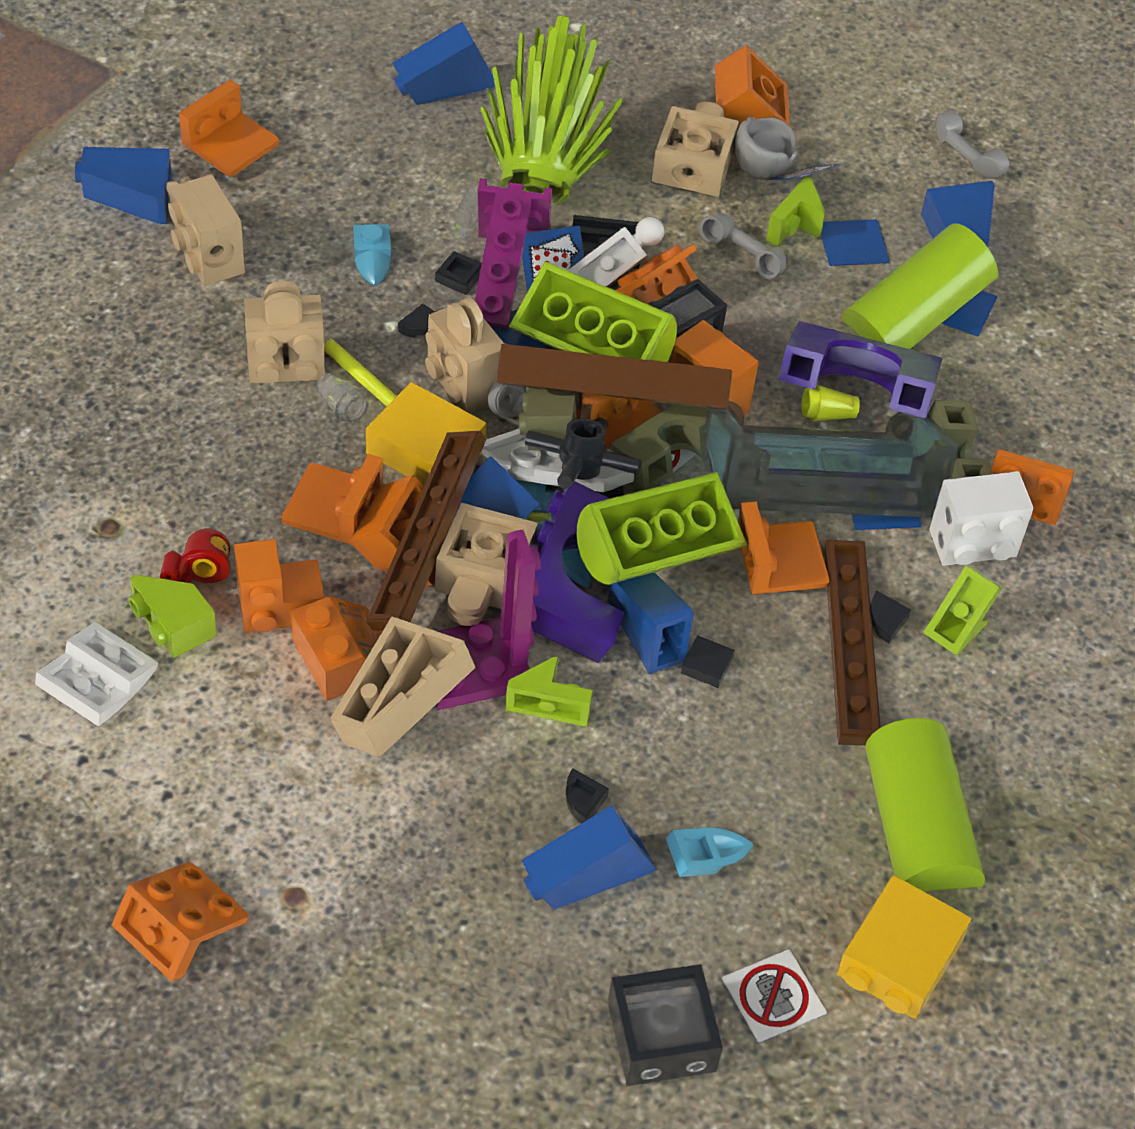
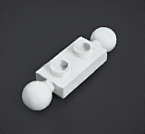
[567,217,665,287]

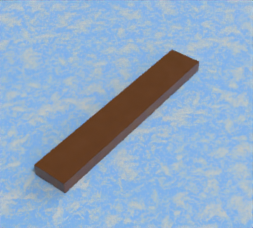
[496,344,733,410]
[366,431,486,631]
[824,540,881,746]

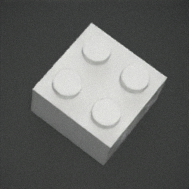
[929,471,1034,566]

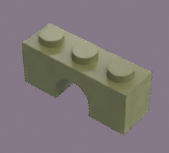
[519,387,582,450]
[920,400,993,494]
[611,404,729,491]

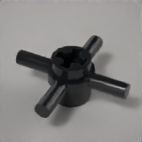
[525,417,642,489]

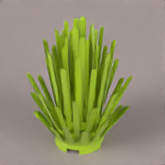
[480,15,623,205]

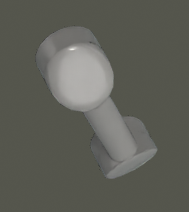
[936,109,1009,179]
[699,213,786,279]

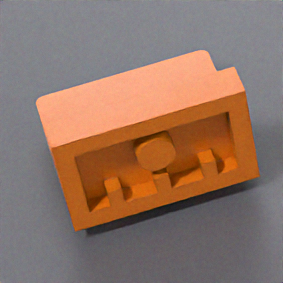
[179,79,279,177]
[991,449,1074,525]
[281,454,383,545]
[738,501,829,595]
[111,862,249,982]

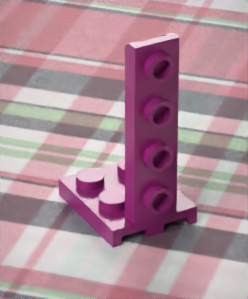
[475,178,552,330]
[436,529,541,711]

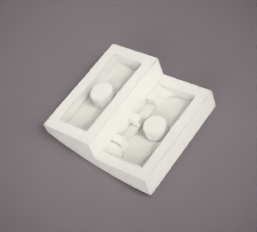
[35,622,158,727]

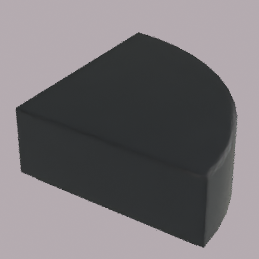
[398,303,435,338]
[870,590,911,644]
[565,768,609,824]

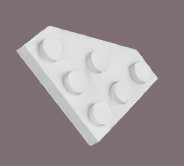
[477,428,634,492]

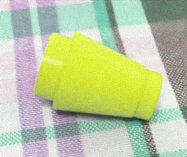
[801,384,860,422]

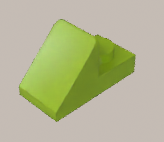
[766,176,825,246]
[923,565,1003,655]
[505,656,593,727]

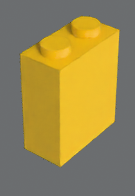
[366,382,487,485]
[837,875,972,1020]

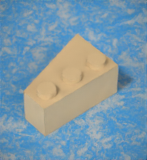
[330,617,475,757]

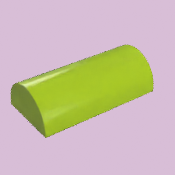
[842,223,998,349]
[509,261,677,362]
[577,472,747,584]
[865,718,985,891]

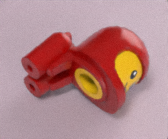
[160,528,231,583]

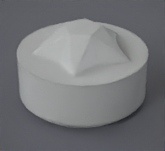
[488,382,526,418]

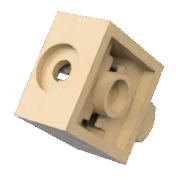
[652,101,739,197]
[166,174,245,286]
[244,281,325,384]
[425,297,504,413]
[435,503,538,626]

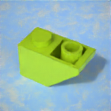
[128,575,217,658]

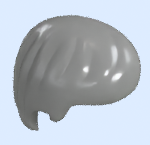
[734,117,798,179]

